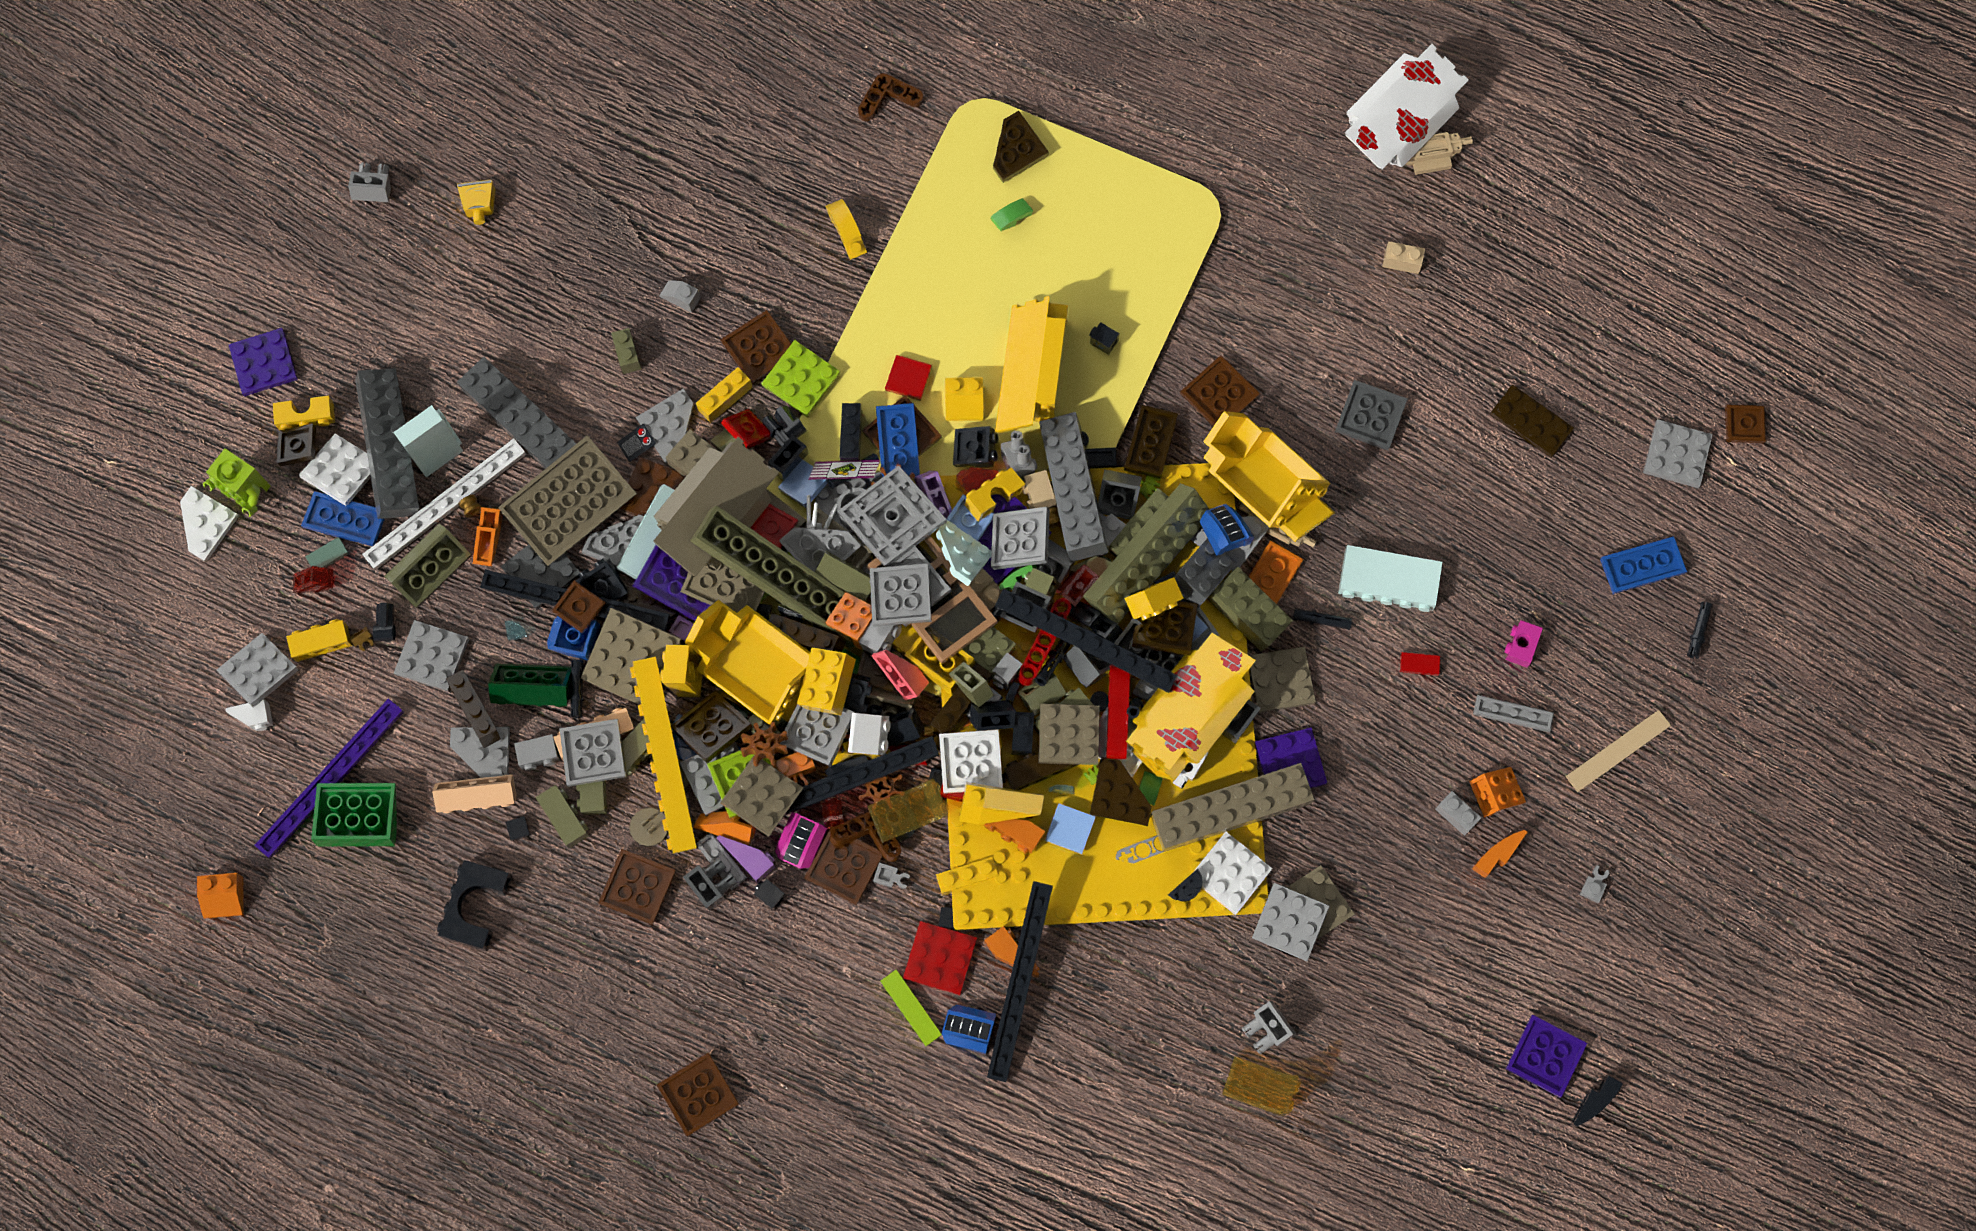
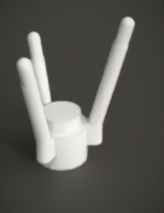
[806,495,837,529]

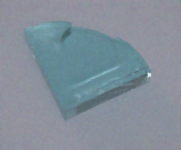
[505,621,528,641]

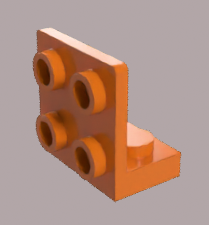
[826,592,872,649]
[1469,767,1526,818]

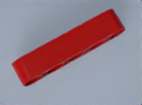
[1018,598,1071,686]
[1106,665,1130,760]

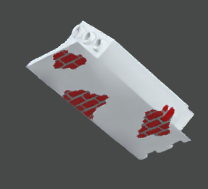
[1345,44,1468,169]

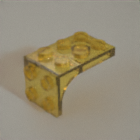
[867,779,949,843]
[1222,1056,1301,1117]

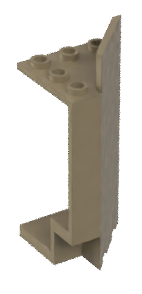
[653,437,779,577]

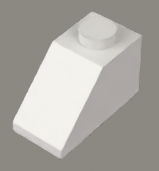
[226,699,273,731]

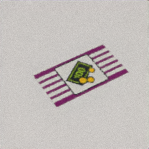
[808,460,880,480]

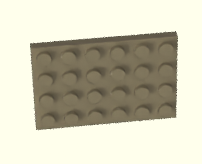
[498,435,637,566]

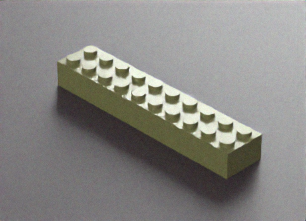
[690,506,855,648]

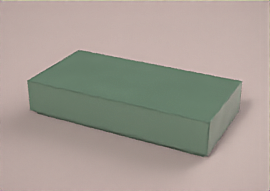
[305,537,349,574]

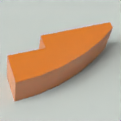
[472,507,503,566]
[1472,830,1527,878]

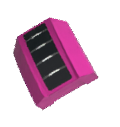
[775,812,828,869]

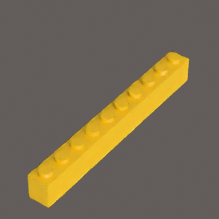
[630,657,697,854]

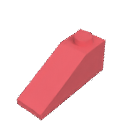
[872,650,929,700]

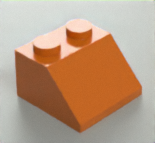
[197,873,244,919]

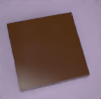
[1725,404,1766,444]
[552,580,606,634]

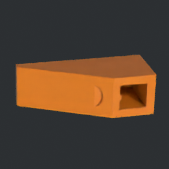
[693,811,756,845]
[983,819,1045,854]
[984,926,1040,978]

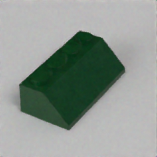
[488,663,571,707]

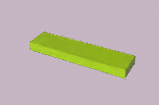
[880,970,942,1047]

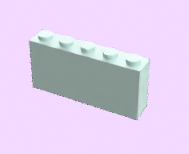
[393,405,463,477]
[616,484,675,580]
[1338,545,1442,612]

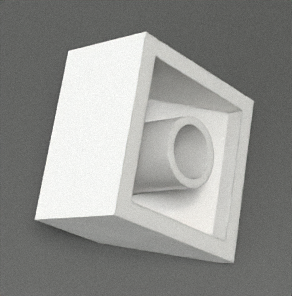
[848,713,890,755]

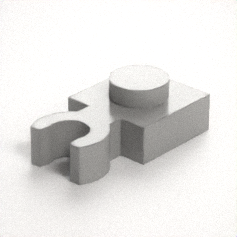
[873,863,910,889]
[1579,865,1609,903]

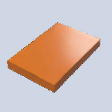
[1248,540,1303,604]

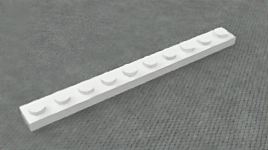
[362,438,526,570]

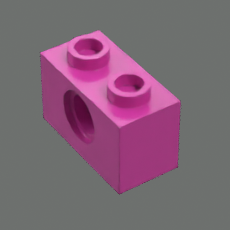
[1504,620,1543,668]

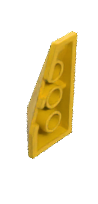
[959,782,1044,825]

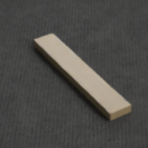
[1566,710,1671,792]

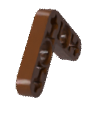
[858,73,923,122]
[830,811,902,862]

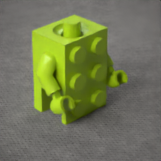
[203,448,271,517]

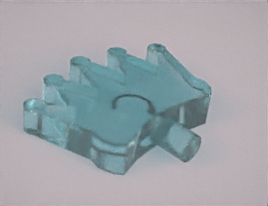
[1049,785,1074,794]

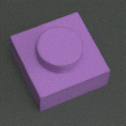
[669,616,694,642]

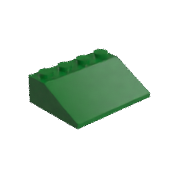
[311,783,397,847]

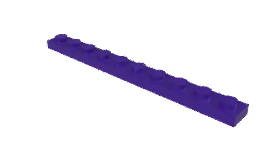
[254,698,404,859]

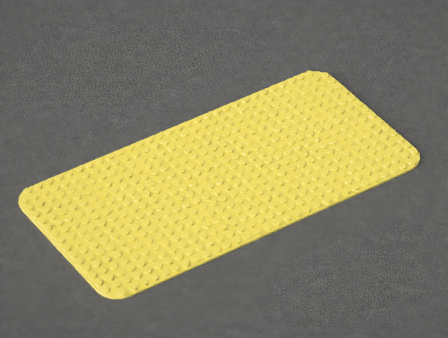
[760,98,1221,698]

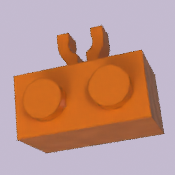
[773,752,816,786]

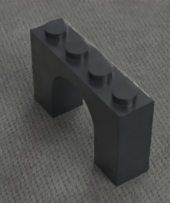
[437,860,512,951]

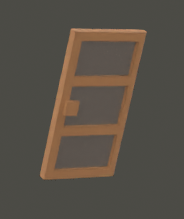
[866,535,998,664]

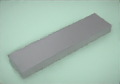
[1473,695,1554,732]

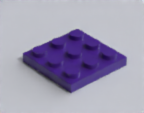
[228,328,298,396]
[1255,728,1327,789]
[1505,1015,1587,1098]

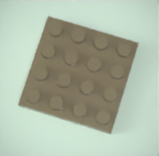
[680,563,765,613]
[581,608,682,705]

